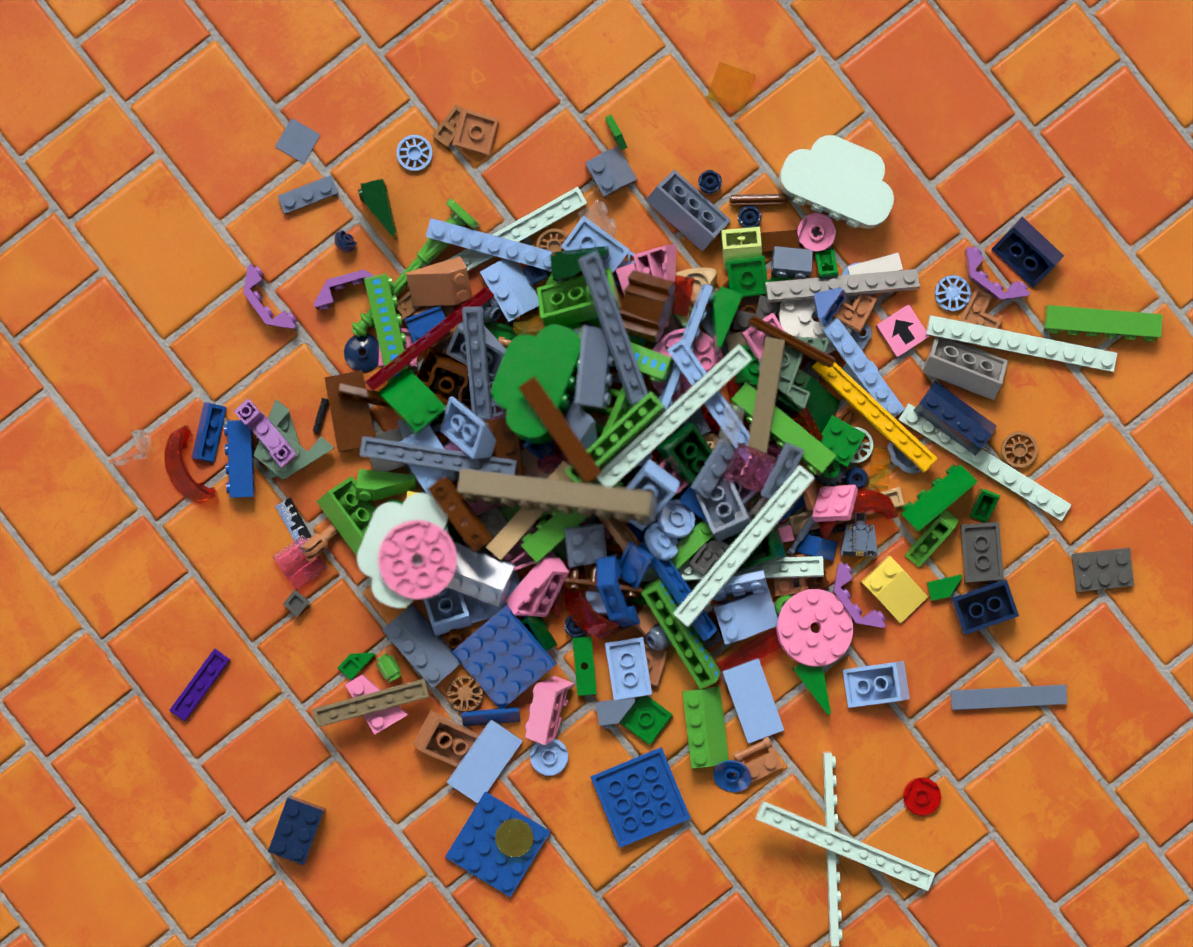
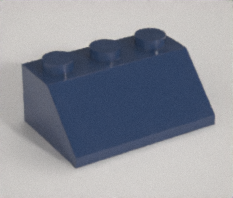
[991,217,1064,288]

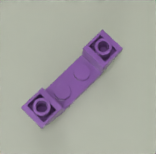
[965,246,1031,301]
[243,264,297,330]
[314,270,374,311]
[234,398,297,468]
[833,562,886,628]

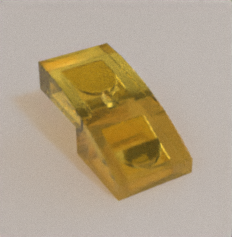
[868,446,891,489]

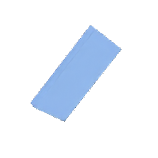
[722,658,784,743]
[447,719,522,803]

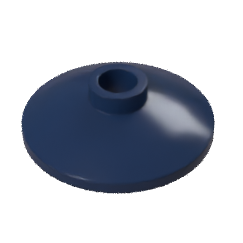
[344,334,379,372]

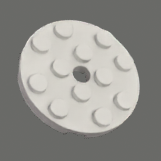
[778,296,852,354]

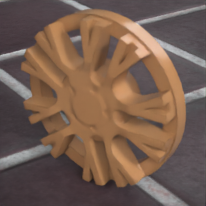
[536,229,568,252]
[1001,431,1038,467]
[447,675,483,711]

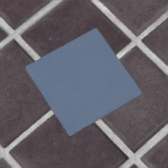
[275,118,320,163]

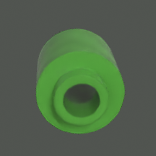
[376,653,402,683]

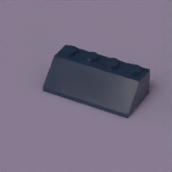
[914,381,996,456]

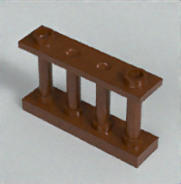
[427,476,494,551]
[563,543,643,599]

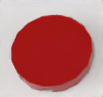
[903,777,941,816]

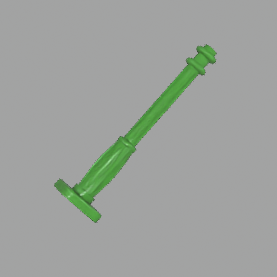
[351,198,481,338]

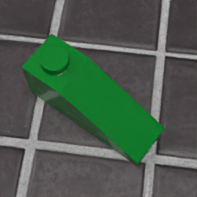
[792,663,831,715]

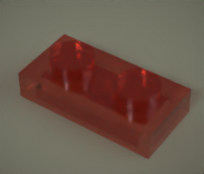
[672,275,695,317]

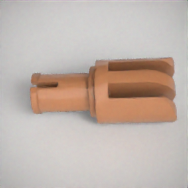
[300,525,338,562]

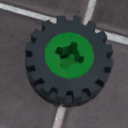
[814,460,847,486]

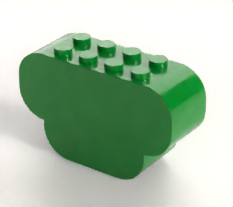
[492,324,581,444]

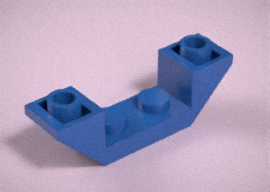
[597,556,640,627]

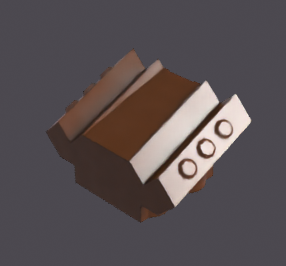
[619,270,677,343]
[417,348,472,410]

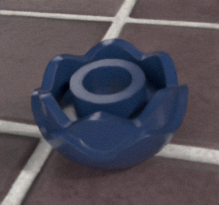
[698,170,722,194]
[737,206,762,228]
[334,230,357,252]
[844,468,869,491]
[564,614,588,638]

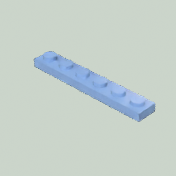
[821,318,905,417]

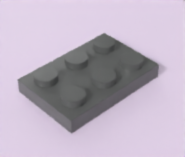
[960,522,1004,582]
[1072,548,1134,592]

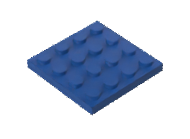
[452,605,557,709]
[590,747,691,848]
[445,792,551,897]

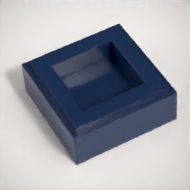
[522,265,549,286]

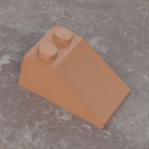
[406,257,473,306]
[413,710,480,767]

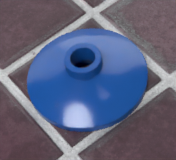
[713,760,752,792]

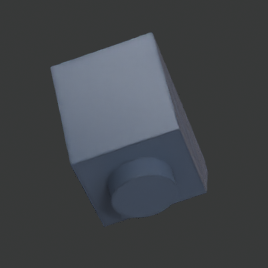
[596,697,635,729]

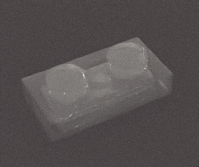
[718,403,745,445]

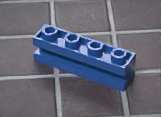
[224,420,255,498]

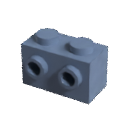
[771,246,813,279]

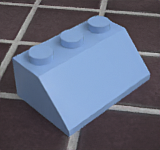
[480,259,539,323]
[440,397,496,459]

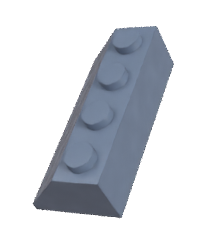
[646,170,731,251]
[575,326,615,410]
[446,541,515,607]
[382,604,461,688]

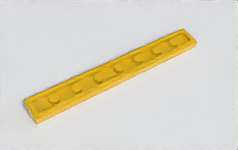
[812,362,938,473]

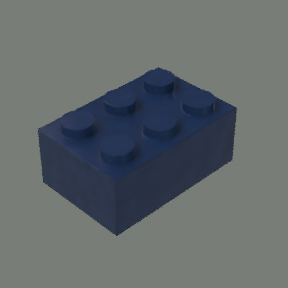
[950,579,1019,635]
[268,795,326,865]

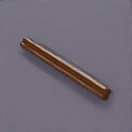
[748,315,835,368]

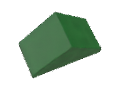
[815,249,838,278]
[969,488,1000,523]

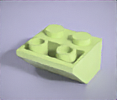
[721,227,762,270]

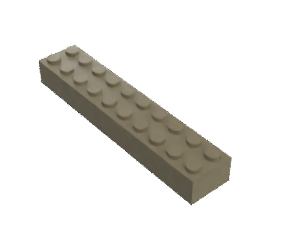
[457,469,657,524]

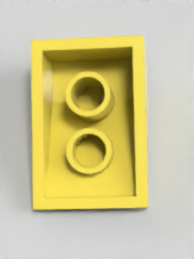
[861,556,928,623]

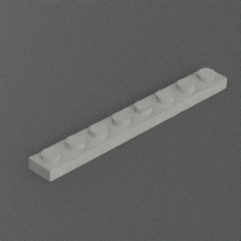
[765,269,920,303]

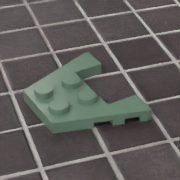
[756,336,830,409]
[254,399,335,480]

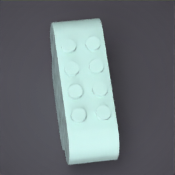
[778,135,894,229]
[357,493,448,608]

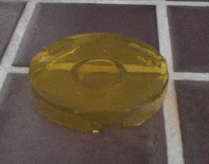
[513,315,545,337]
[495,818,534,857]

